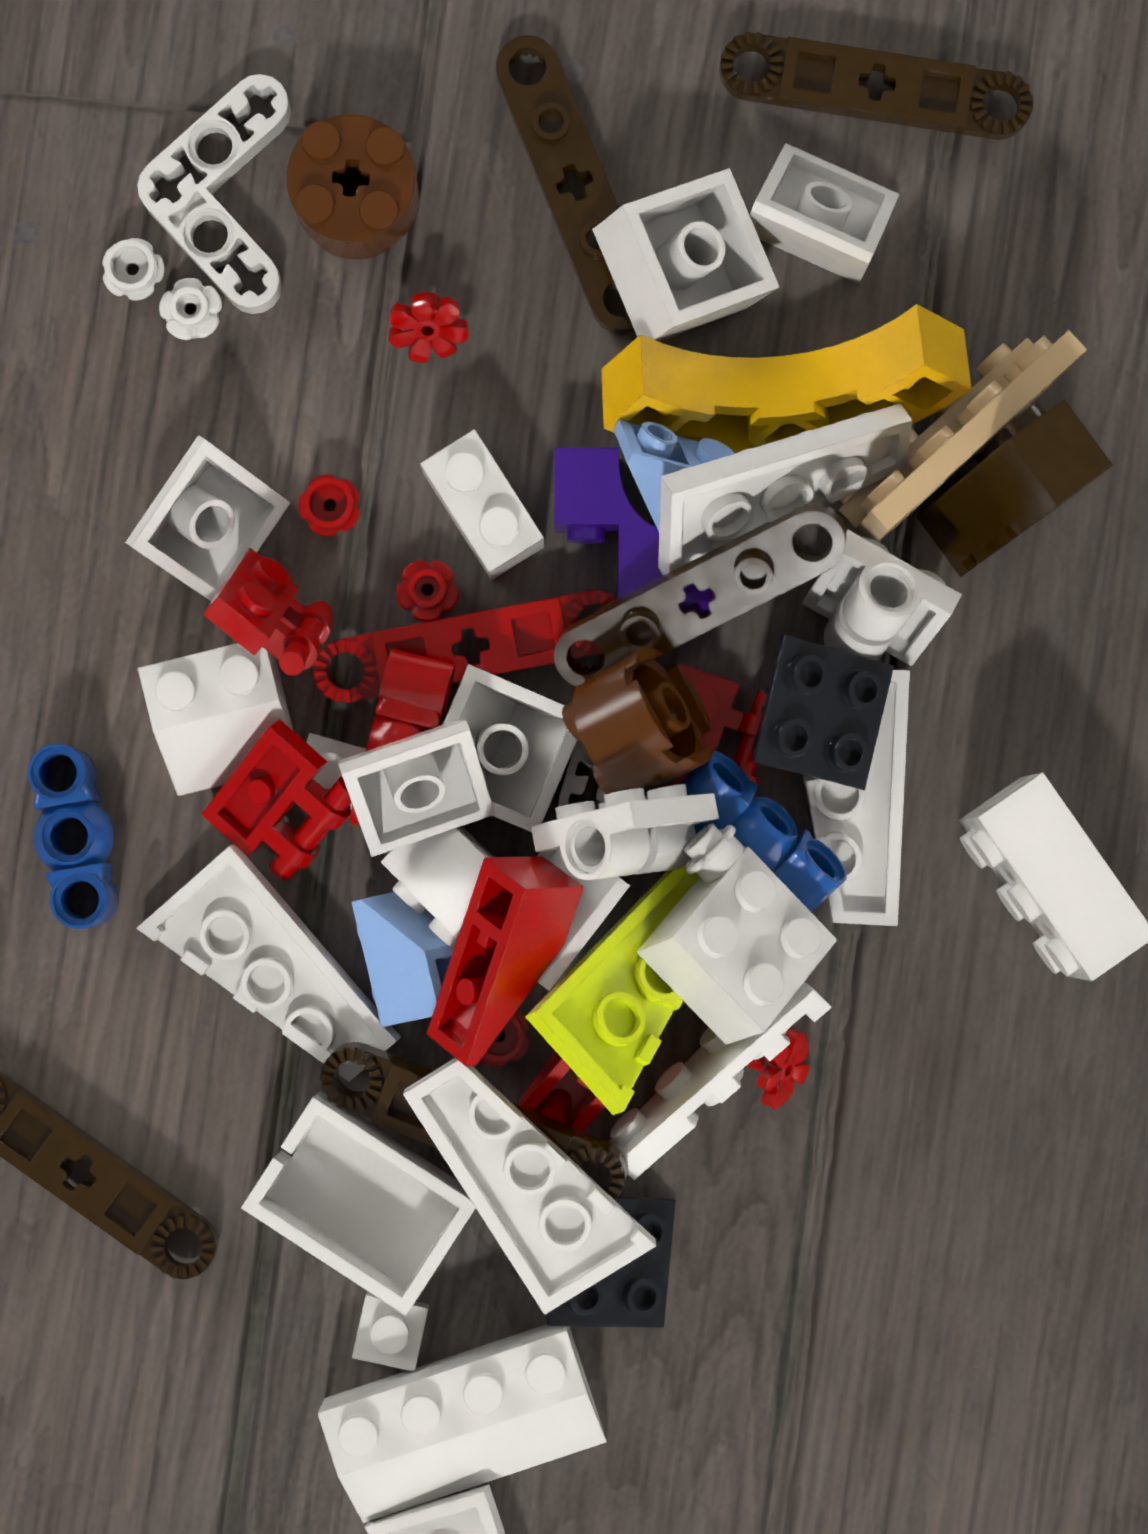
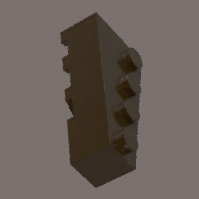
[917,399,1113,578]

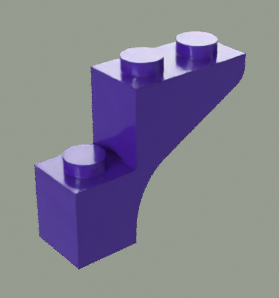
[554,447,714,610]

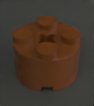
[287,114,419,259]
[562,647,713,797]

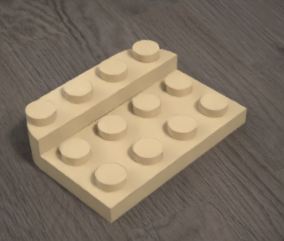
[838,330,1087,542]

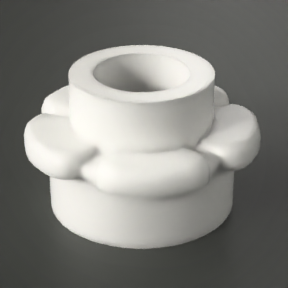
[102,238,165,301]
[159,278,222,340]
[684,823,745,884]

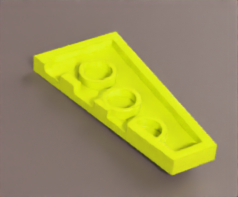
[525,865,700,1115]

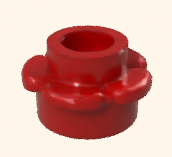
[298,474,360,537]
[396,560,459,622]
[480,1010,530,1067]

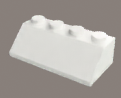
[318,1324,607,1523]

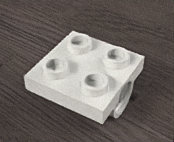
[802,530,962,666]
[531,784,719,880]

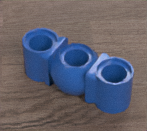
[28,744,118,929]
[678,751,847,912]

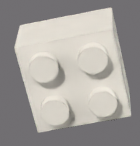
[592,168,779,342]
[637,847,837,1045]

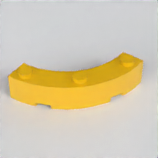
[601,304,972,454]

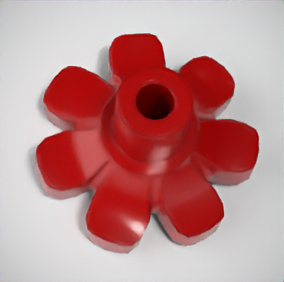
[388,292,469,363]
[746,1028,810,1110]

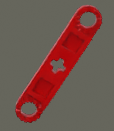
[314,589,617,703]

